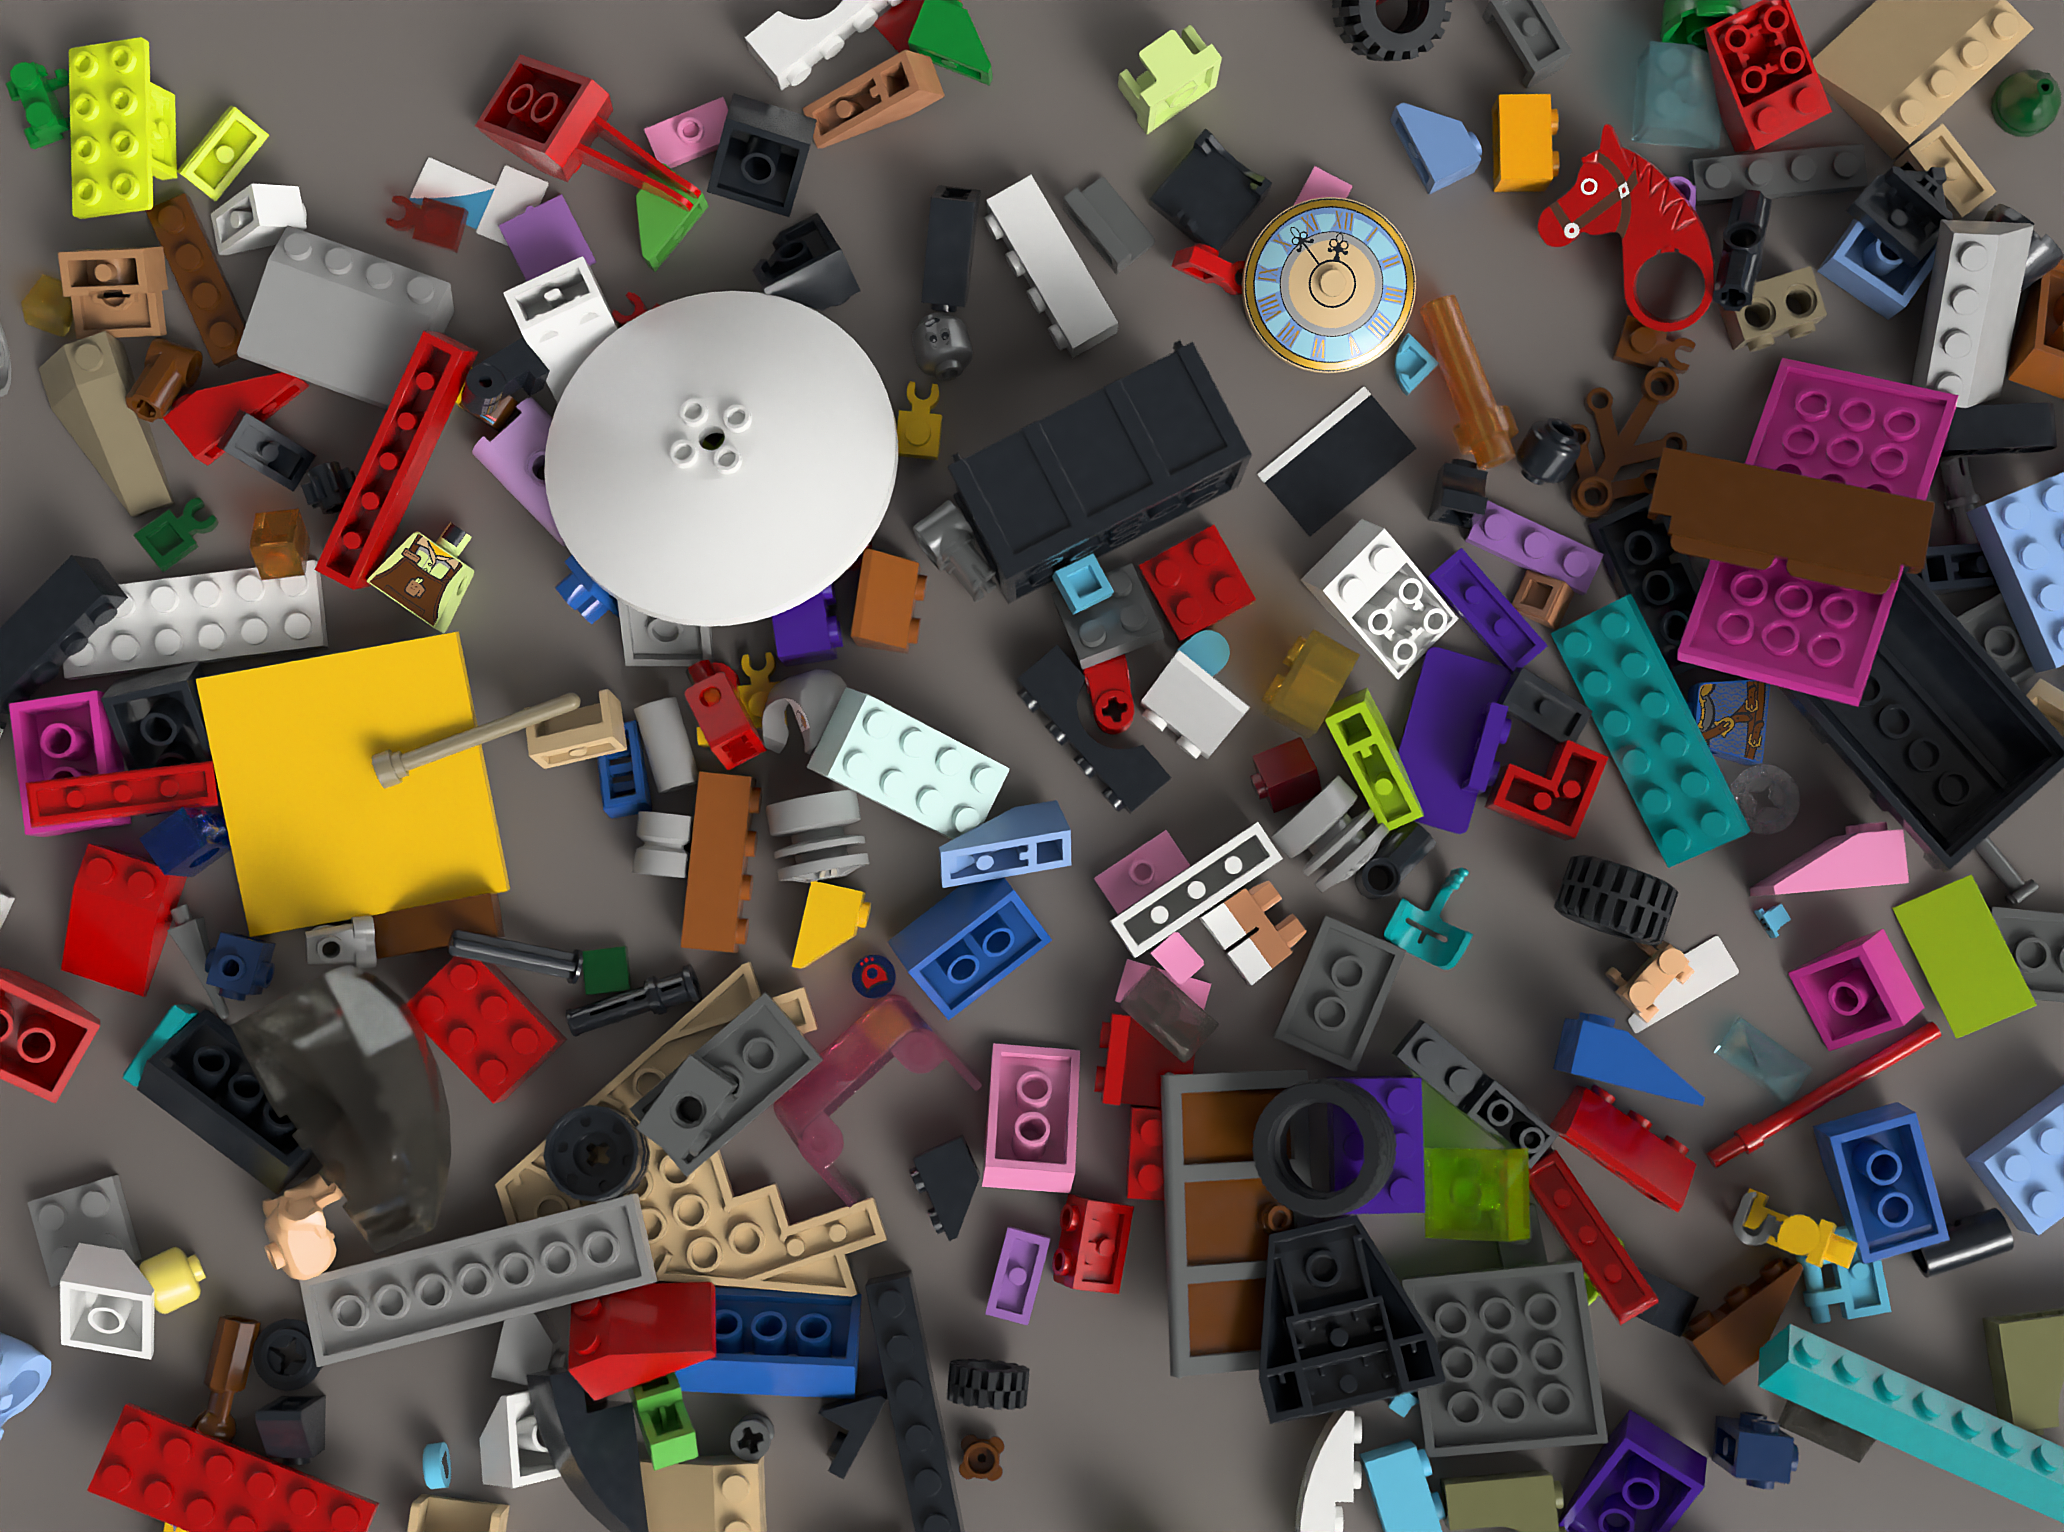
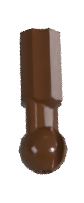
[191,1315,261,1443]

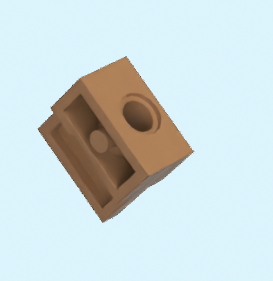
[58,246,168,339]

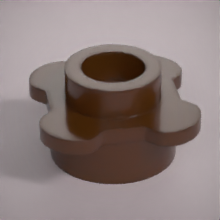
[959,1434,1004,1481]

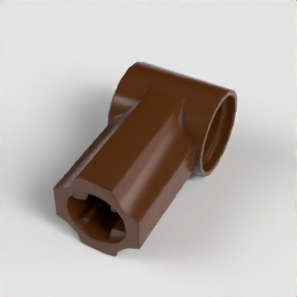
[125,337,203,423]

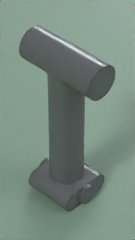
[1975,836,2039,906]

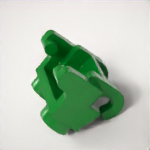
[5,62,70,149]

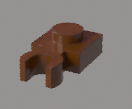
[1612,315,1696,374]

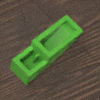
[628,1372,698,1471]

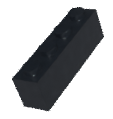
[0,555,128,714]

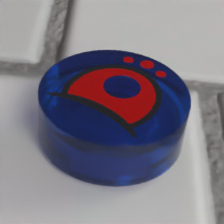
[852,955,897,999]

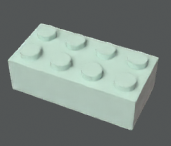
[807,687,1010,840]

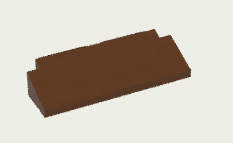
[1647,447,1935,595]

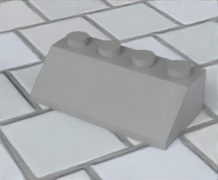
[1912,220,2034,408]

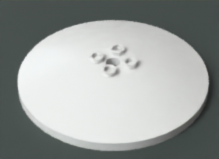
[544,291,898,626]

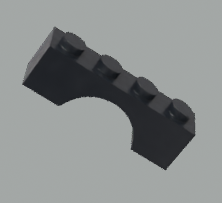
[1016,645,1171,814]

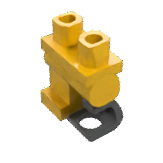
[1733,1188,1858,1269]

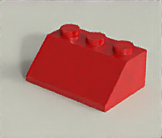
[1549,1084,1697,1213]

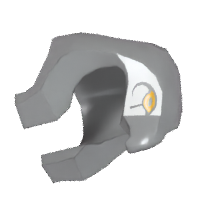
[762,669,847,760]

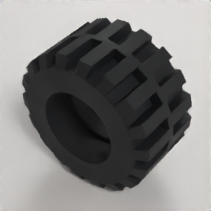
[1332,0,1452,61]
[1554,855,1679,945]

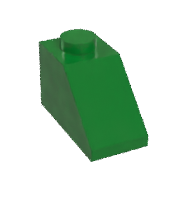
[908,0,993,86]

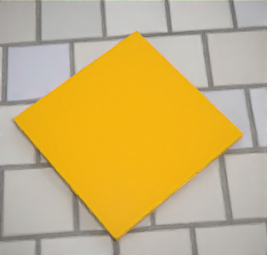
[196,631,510,937]

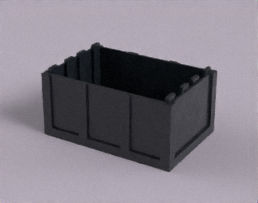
[948,340,1252,604]

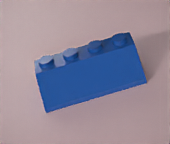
[675,1287,862,1399]

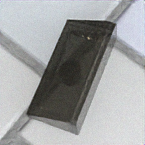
[1120,965,1219,1063]
[1778,1399,1877,1463]

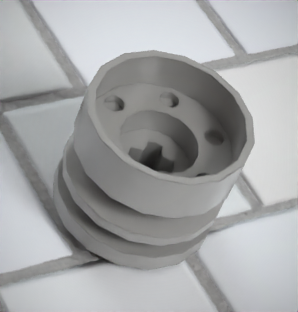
[1270,775,1390,893]
[765,790,870,883]

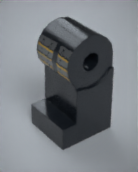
[461,337,550,415]

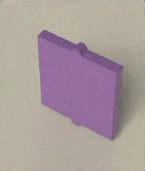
[498,194,596,281]

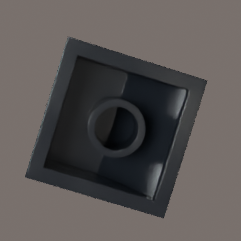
[707,93,817,218]

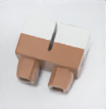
[1199,880,1306,986]

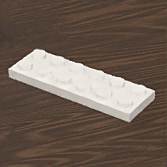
[63,560,328,680]

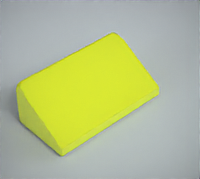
[177,106,269,202]

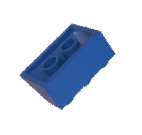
[887,877,1052,1021]

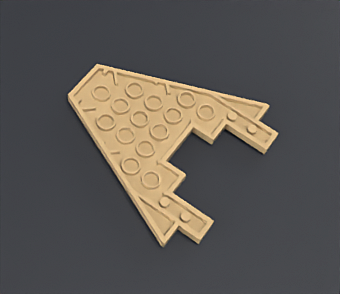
[495,962,888,1296]

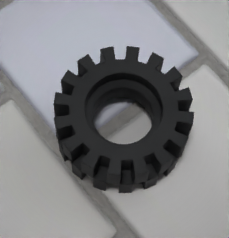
[946,1359,1030,1410]

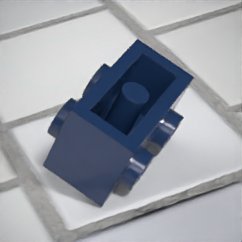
[1712,1411,1799,1489]

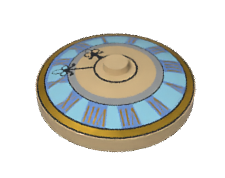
[1242,197,1416,374]

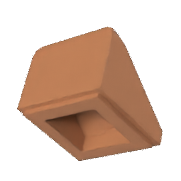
[1512,570,1574,630]

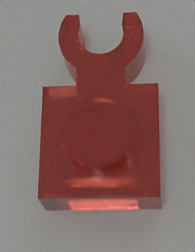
[385,195,469,253]

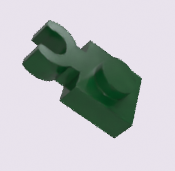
[133,497,219,572]

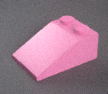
[1750,822,1909,896]
[982,1043,1080,1193]

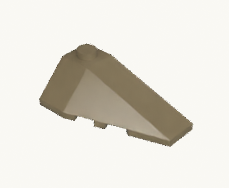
[39,331,175,517]

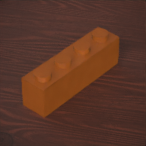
[680,772,762,953]

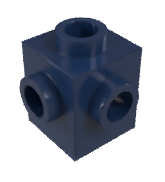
[205,932,276,1001]

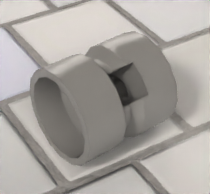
[632,811,694,879]

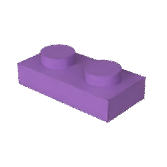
[985,1226,1051,1326]

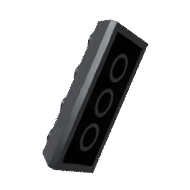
[1588,494,1710,677]
[137,1008,344,1195]

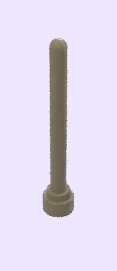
[372,693,580,789]

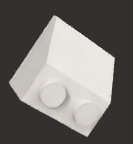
[60,1243,154,1360]

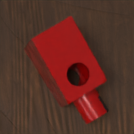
[684,660,767,770]

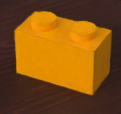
[1492,94,1560,192]

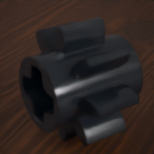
[301,461,356,514]

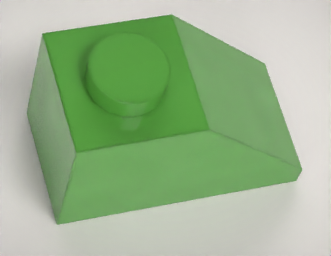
[636,163,709,272]

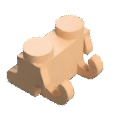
[1605,941,1695,1023]

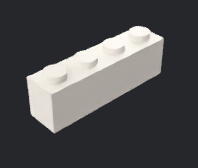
[983,175,1118,358]
[1109,822,1283,958]

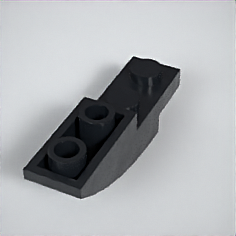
[1392,1019,1558,1169]

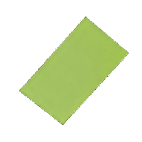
[1892,874,2037,1039]

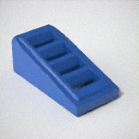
[597,720,652,819]

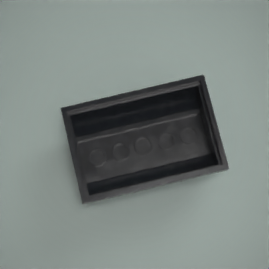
[1777,566,2064,872]

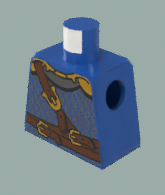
[1686,680,1770,766]

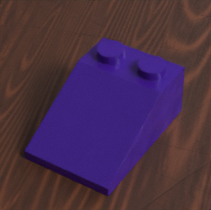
[1558,1410,1707,1532]

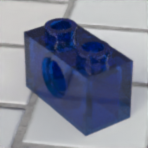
[139,807,231,877]

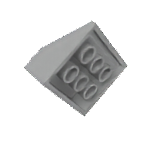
[237,225,455,409]

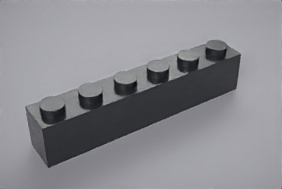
[865,1270,965,1532]

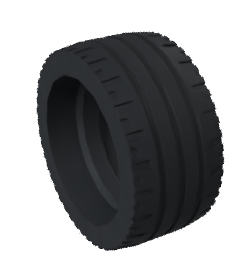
[1252,1078,1397,1217]

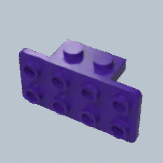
[1398,647,1512,834]

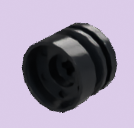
[543,1105,651,1202]

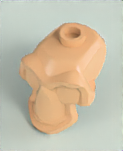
[263,1161,344,1280]

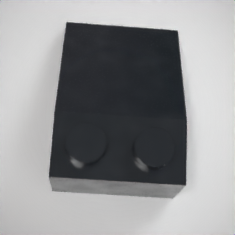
[101,661,221,817]

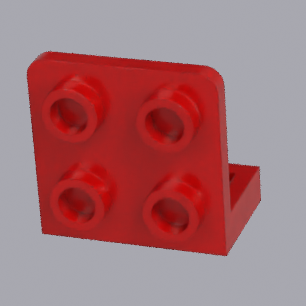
[1094,1013,1198,1108]

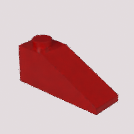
[163,372,310,466]

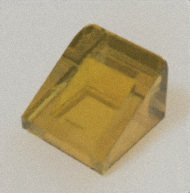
[21,274,74,337]

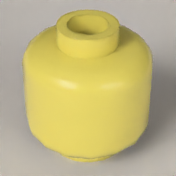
[139,1247,206,1314]

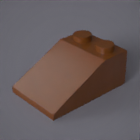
[2008,259,2064,399]

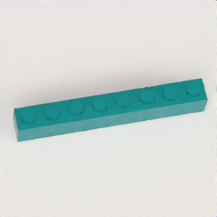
[1758,1324,2064,1523]

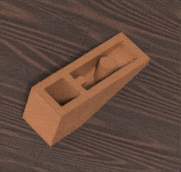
[802,50,945,149]

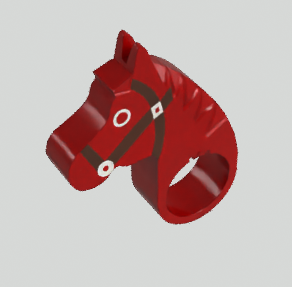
[1538,124,1716,332]

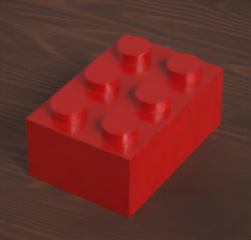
[402,956,567,1104]

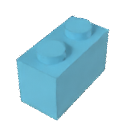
[1359,1438,1446,1532]

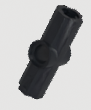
[1713,190,1772,311]

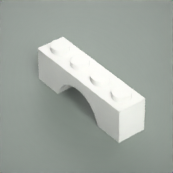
[745,0,903,91]

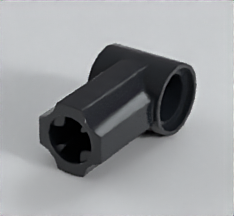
[1355,821,1437,900]

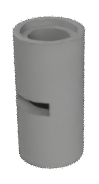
[634,697,699,794]

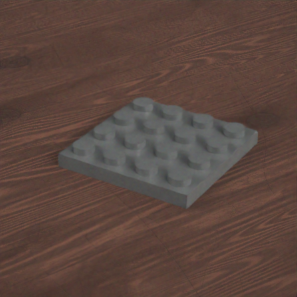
[1402,1260,1608,1458]

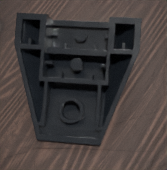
[1258,1215,1447,1425]

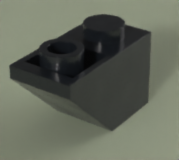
[909,1134,981,1241]

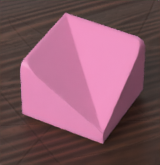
[1149,932,1204,985]

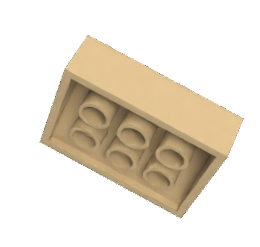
[1812,0,2034,160]
[640,1455,767,1532]

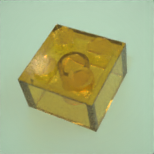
[1261,629,1360,740]

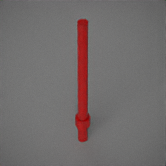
[1706,1021,1942,1168]

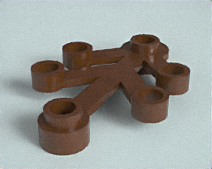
[1570,367,1687,518]

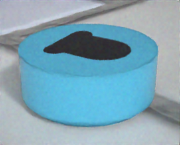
[423,1442,451,1489]

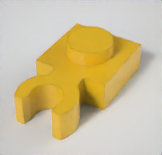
[897,381,943,460]
[738,652,788,729]

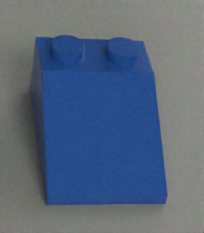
[1553,1012,1705,1106]
[1813,1102,1950,1264]

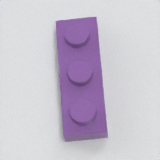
[1465,501,1604,596]

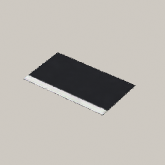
[1257,387,1417,536]

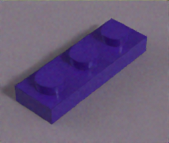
[1426,548,1548,675]

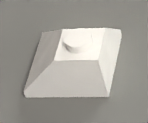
[480,1390,561,1488]

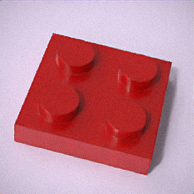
[1138,524,1256,643]

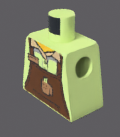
[367,522,475,633]

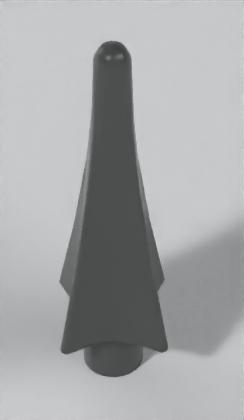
[167,904,229,1019]

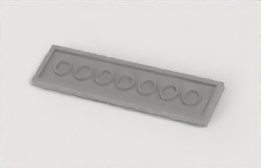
[299,1193,657,1367]

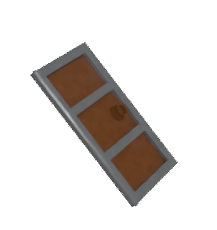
[1160,1069,1313,1378]

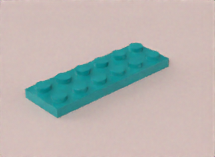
[1550,594,1751,868]

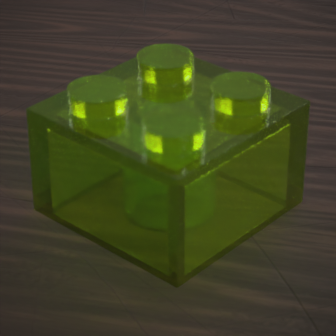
[1424,1146,1530,1242]

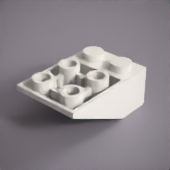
[503,256,619,404]
[1301,519,1459,679]

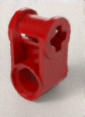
[1082,654,1134,735]

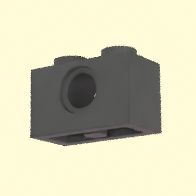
[636,1053,738,1161]

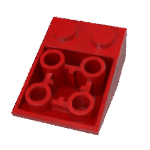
[1704,0,1832,152]

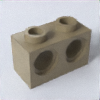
[1718,266,1827,352]

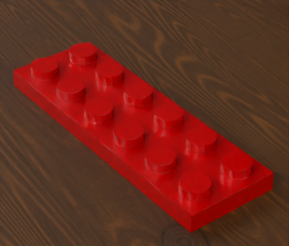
[87,1403,379,1532]

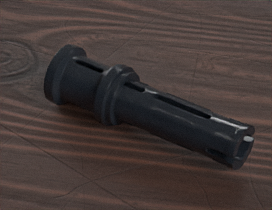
[566,964,702,1037]

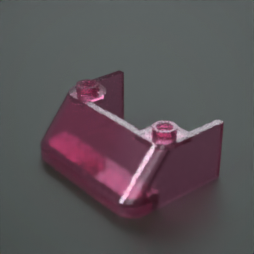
[774,994,984,1208]

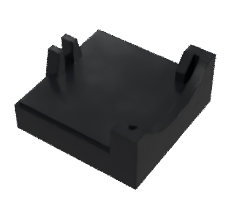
[1149,128,1272,252]

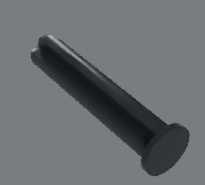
[448,929,583,984]

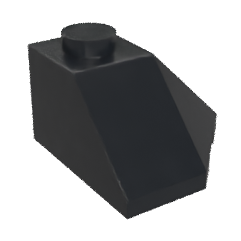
[753,213,861,311]

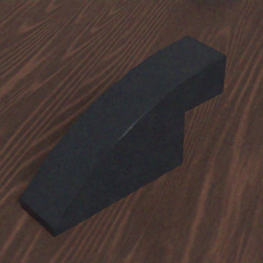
[526,1367,649,1532]

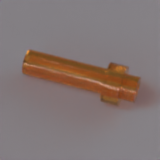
[1419,295,1519,470]

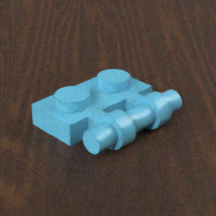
[1795,1226,1891,1324]

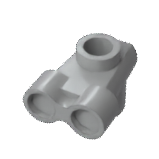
[304,916,376,969]

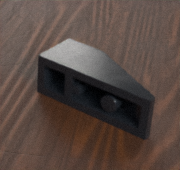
[1917,543,1998,595]

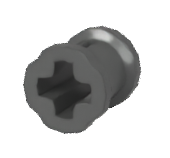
[730,1413,775,1461]

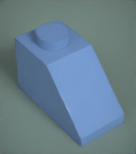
[1390,103,1482,194]

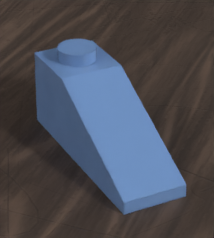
[939,800,1071,888]

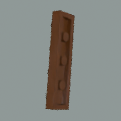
[145,193,246,368]

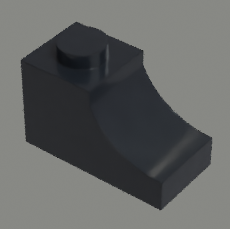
[1428,459,1488,529]

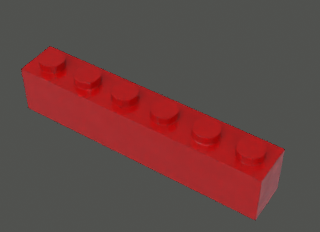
[314,331,478,590]

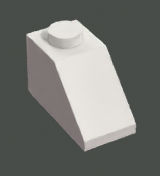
[211,184,307,255]

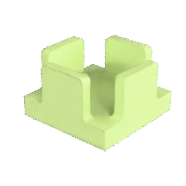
[1118,25,1222,134]

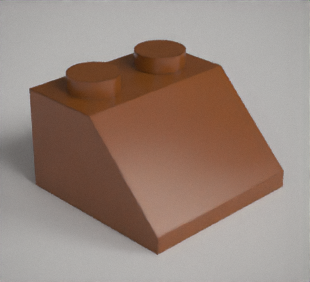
[851,549,927,654]

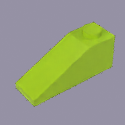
[1324,688,1424,831]

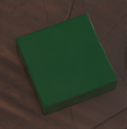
[582,946,632,995]

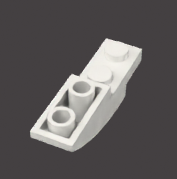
[1295,1407,1362,1532]

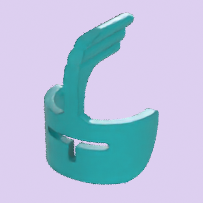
[1384,868,1473,970]

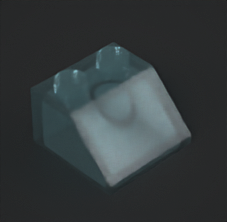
[1632,41,1721,150]

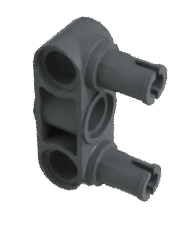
[913,499,997,602]

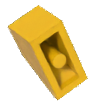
[792,881,871,969]

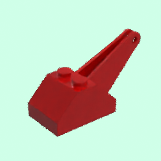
[475,54,701,212]
[0,967,101,1104]

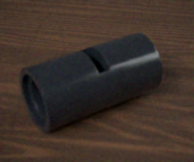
[1911,1207,2014,1278]

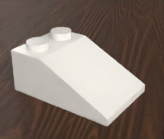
[1140,650,1250,759]

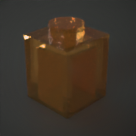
[249,508,311,580]

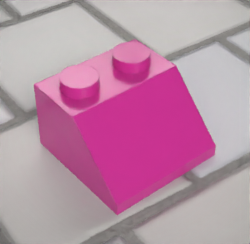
[1788,929,1925,1051]

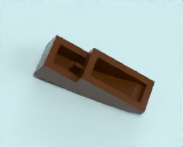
[373,893,505,959]

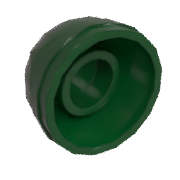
[1991,69,2061,137]

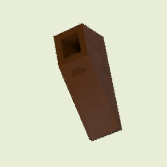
[1681,1257,1803,1386]

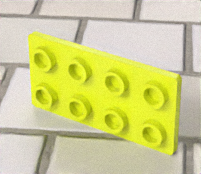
[69,37,177,219]

